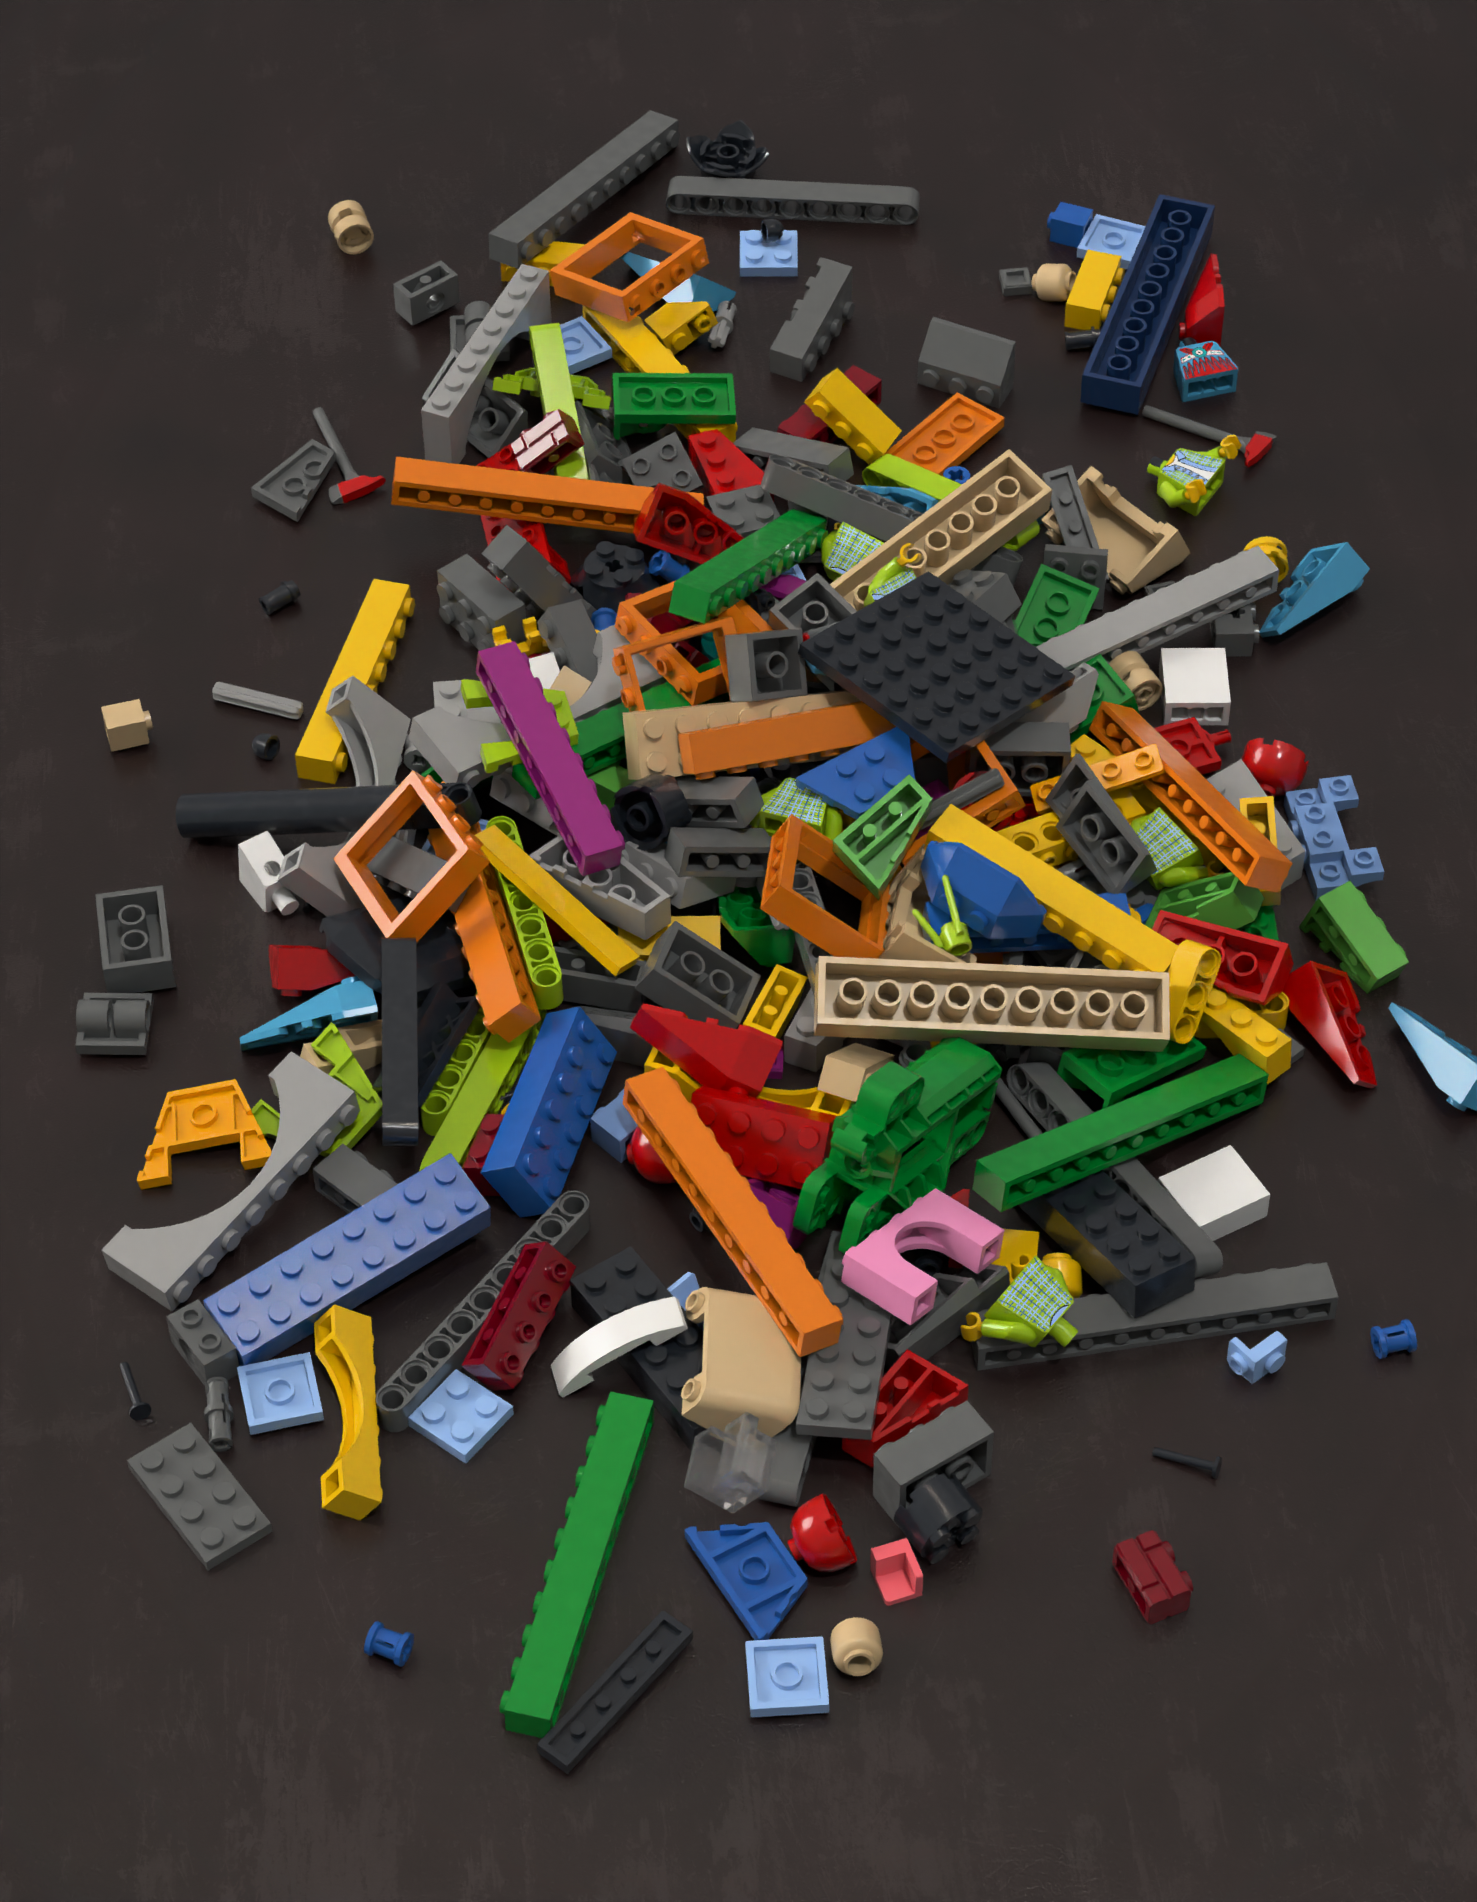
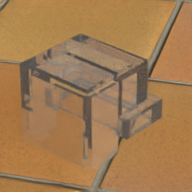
[684,1412,778,1513]

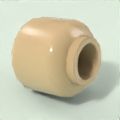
[1032,264,1077,302]
[830,1617,883,1676]

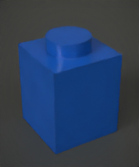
[1047,202,1093,248]

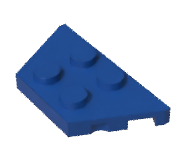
[796,727,915,820]
[684,1522,807,1640]

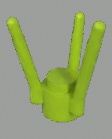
[912,875,972,957]

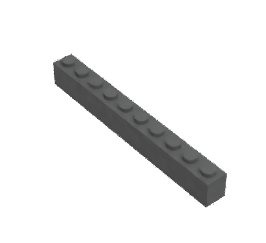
[489,110,680,269]
[970,1262,1339,1371]

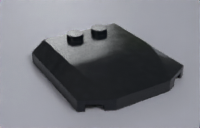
[319,895,474,1002]

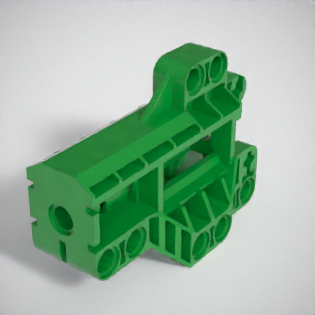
[793,1037,1002,1255]

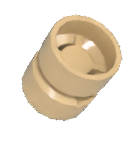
[328,200,374,254]
[1109,651,1163,711]

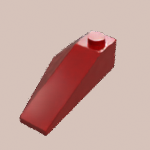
[1178,254,1225,347]
[633,483,744,564]
[1152,910,1294,1005]
[268,944,356,996]
[1282,961,1377,1089]
[629,1003,783,1098]

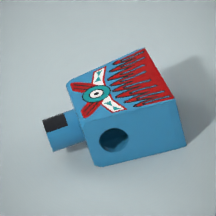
[1173,337,1238,402]

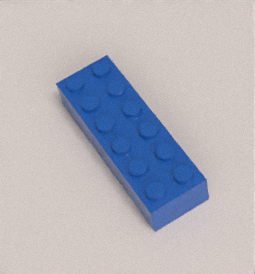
[480,1006,617,1218]

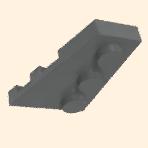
[251,439,336,522]

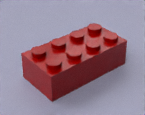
[690,1086,836,1189]

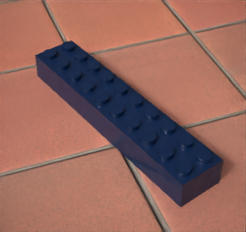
[1080,194,1215,415]

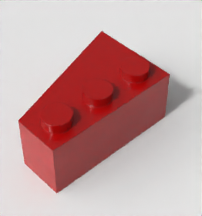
[688,429,774,502]
[842,1349,969,1468]

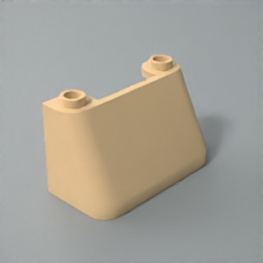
[1041,466,1191,595]
[879,844,977,963]
[681,1287,801,1452]

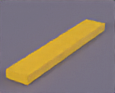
[474,824,640,976]

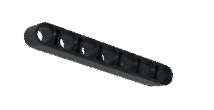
[381,938,419,1146]

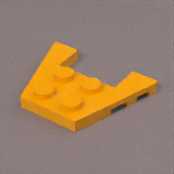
[137,1079,272,1190]

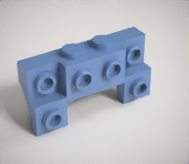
[1284,775,1385,901]

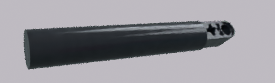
[176,782,482,838]

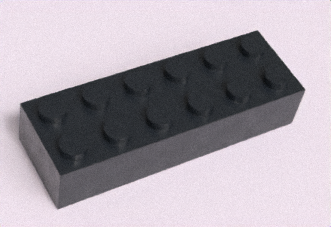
[1018,1170,1196,1319]
[570,1246,723,1455]

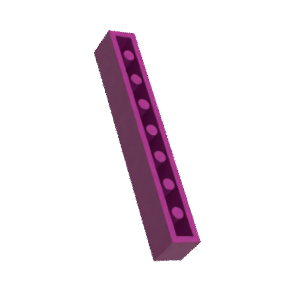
[476,641,625,876]

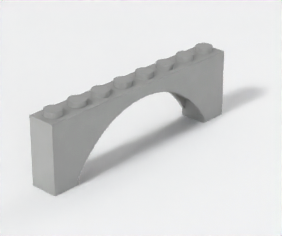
[421,264,552,464]
[409,624,667,788]
[277,676,411,917]
[490,766,737,909]
[101,1051,360,1311]

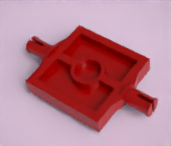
[1154,717,1231,775]

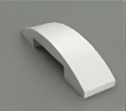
[551,1297,688,1398]

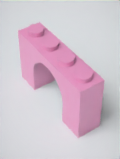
[841,1188,1005,1326]

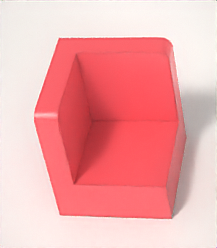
[870,1538,923,1606]

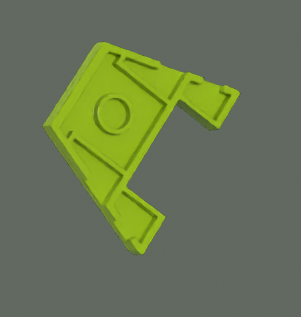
[492,367,611,410]
[461,679,579,773]
[251,1022,382,1157]

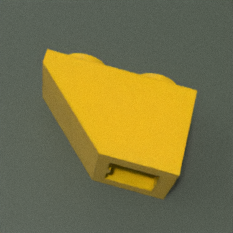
[644,301,718,355]

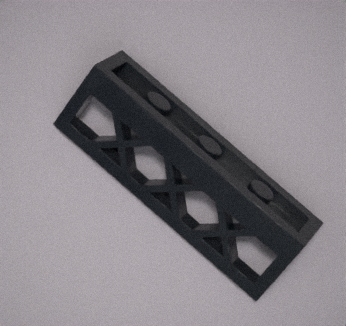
[372,982,481,1108]

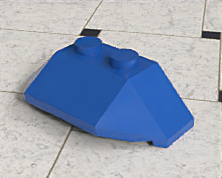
[920,841,1047,939]

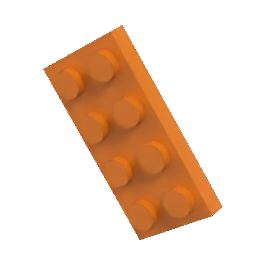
[885,392,1005,476]

